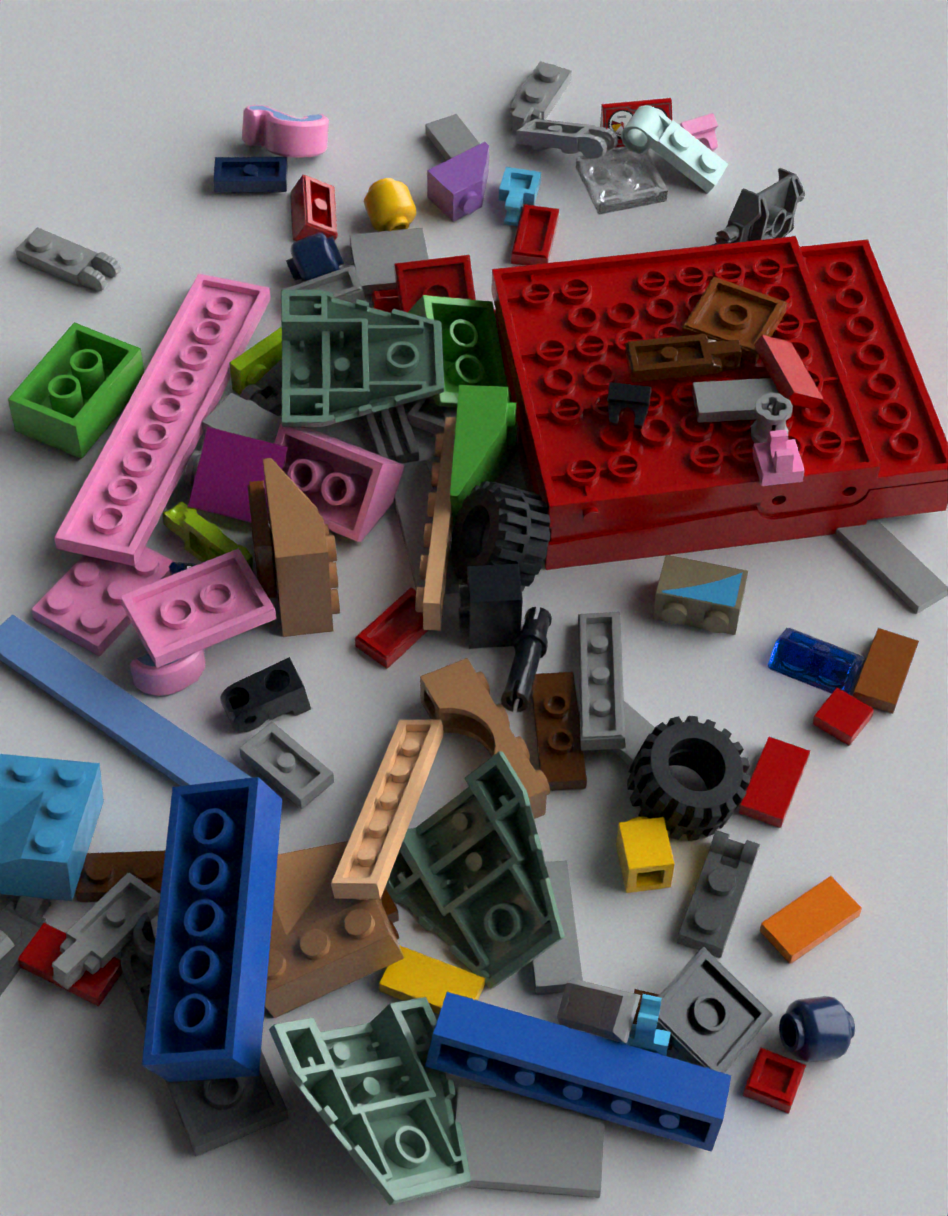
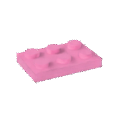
[31,546,178,656]
[120,548,276,668]

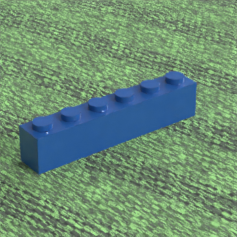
[425,992,732,1152]

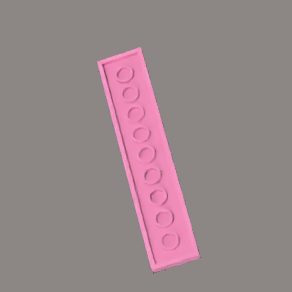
[54,274,271,566]

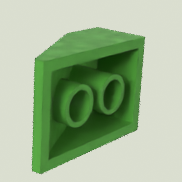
[408,295,510,407]
[450,385,518,525]

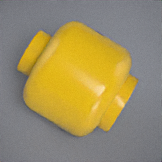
[364,178,417,232]

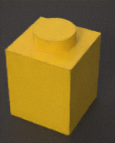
[616,817,675,893]

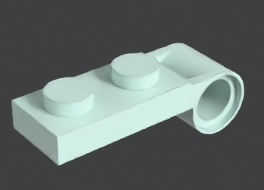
[621,105,728,193]

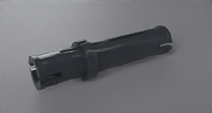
[501,607,552,712]

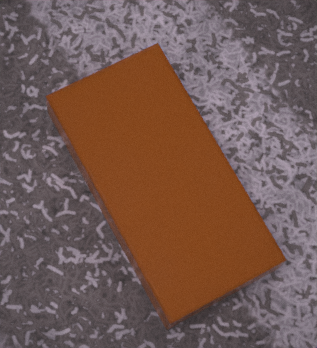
[853,628,919,714]

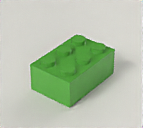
[8,322,144,459]

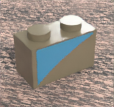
[653,555,748,635]

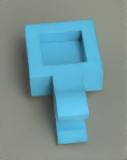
[499,167,541,226]
[619,994,671,1056]

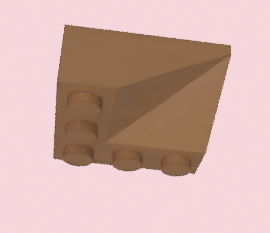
[263,458,340,637]
[265,841,404,1018]

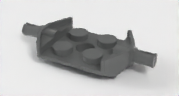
[715,168,805,244]

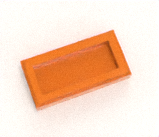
[760,876,862,964]

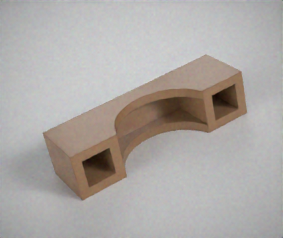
[420,658,550,819]

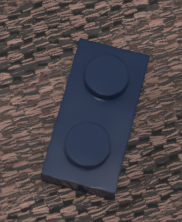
[213,157,288,193]

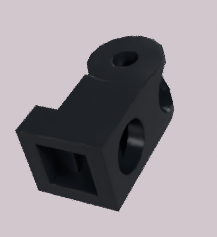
[220,657,311,732]

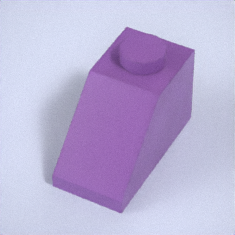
[427,142,489,222]

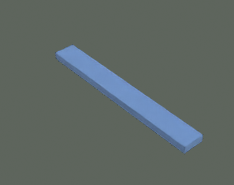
[0,614,252,786]

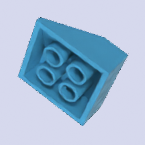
[0,754,104,901]

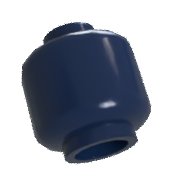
[286,232,344,282]
[779,996,855,1063]

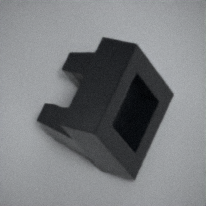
[608,382,651,429]

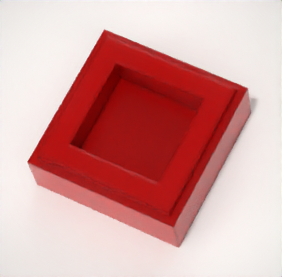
[812,688,874,746]
[743,1047,806,1114]

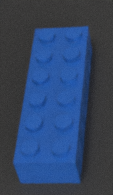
[142,777,282,1082]

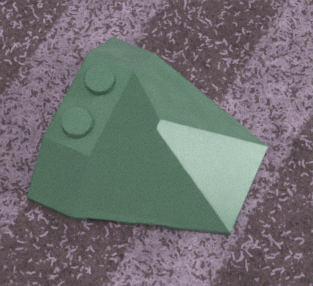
[281,289,444,427]
[385,751,565,989]
[269,997,471,1205]

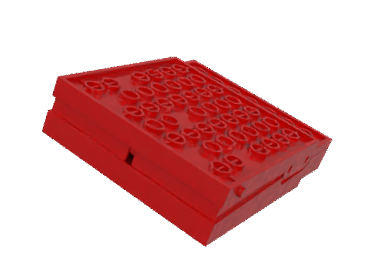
[491,236,948,570]

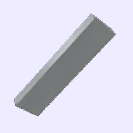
[394,460,459,594]
[835,519,948,614]
[578,612,626,751]

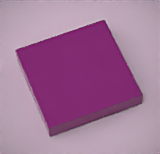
[188,427,288,522]

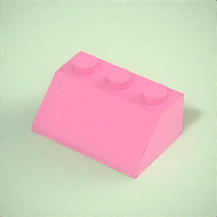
[274,423,405,542]

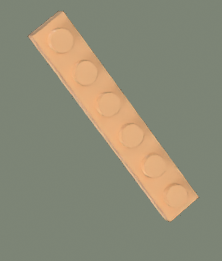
[415,417,456,631]
[331,719,444,900]

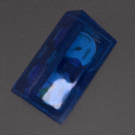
[768,628,866,694]

